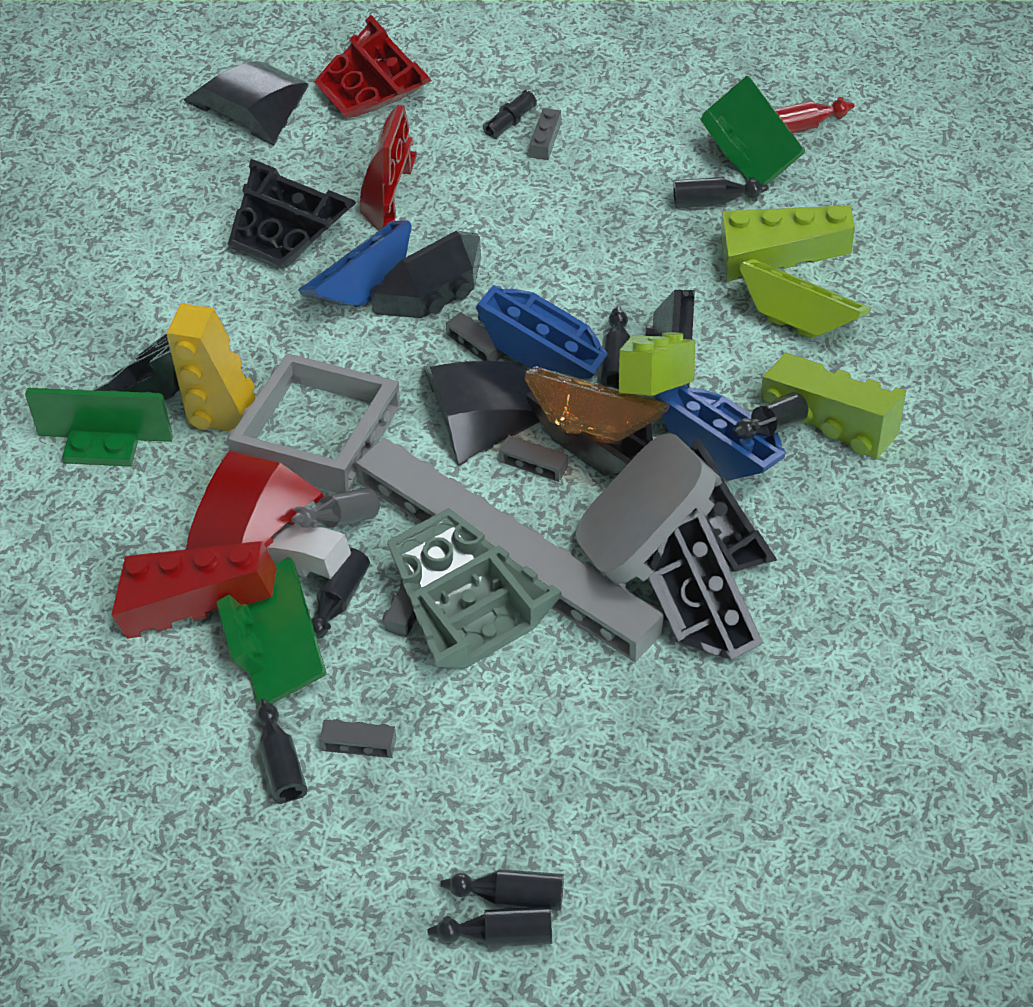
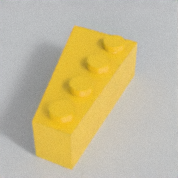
[167,303,256,431]

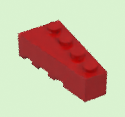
[111,541,277,639]

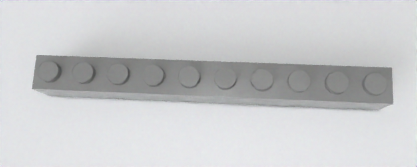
[356,438,663,663]

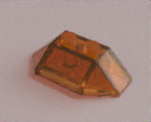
[524,366,669,444]

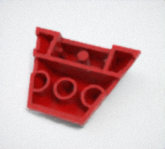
[314,14,432,118]
[360,105,417,231]
[186,451,324,549]

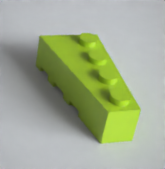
[721,205,855,282]
[761,352,906,460]

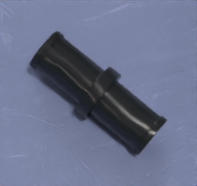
[483,90,537,140]

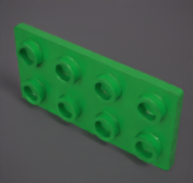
[700,75,805,185]
[25,388,173,467]
[216,557,327,705]

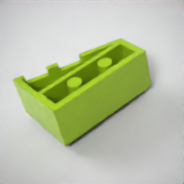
[619,332,695,396]

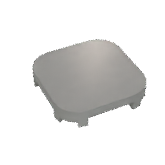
[575,433,722,589]

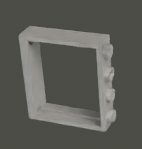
[226,353,400,493]

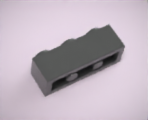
[530,108,562,160]
[446,312,505,361]
[499,435,568,482]
[382,580,417,637]
[319,719,397,758]

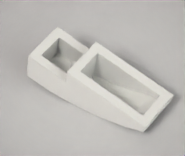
[266,523,351,579]

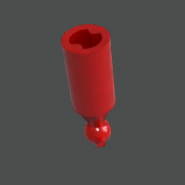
[775,97,855,133]

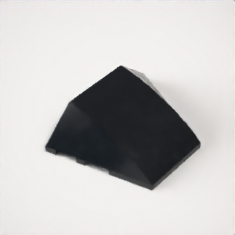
[184,61,309,146]
[228,158,356,269]
[93,333,180,401]
[423,361,540,466]
[647,438,777,572]

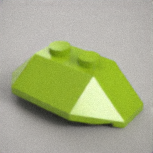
[739,259,872,338]

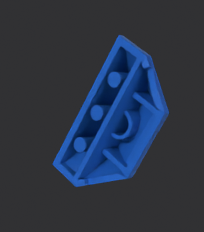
[298,220,412,307]
[476,285,608,380]
[655,384,786,481]

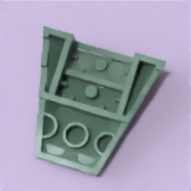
[387,508,562,668]

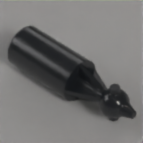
[673,177,769,209]
[601,306,630,389]
[733,392,808,440]
[311,547,370,639]
[256,698,308,804]
[440,869,564,911]
[427,906,552,948]

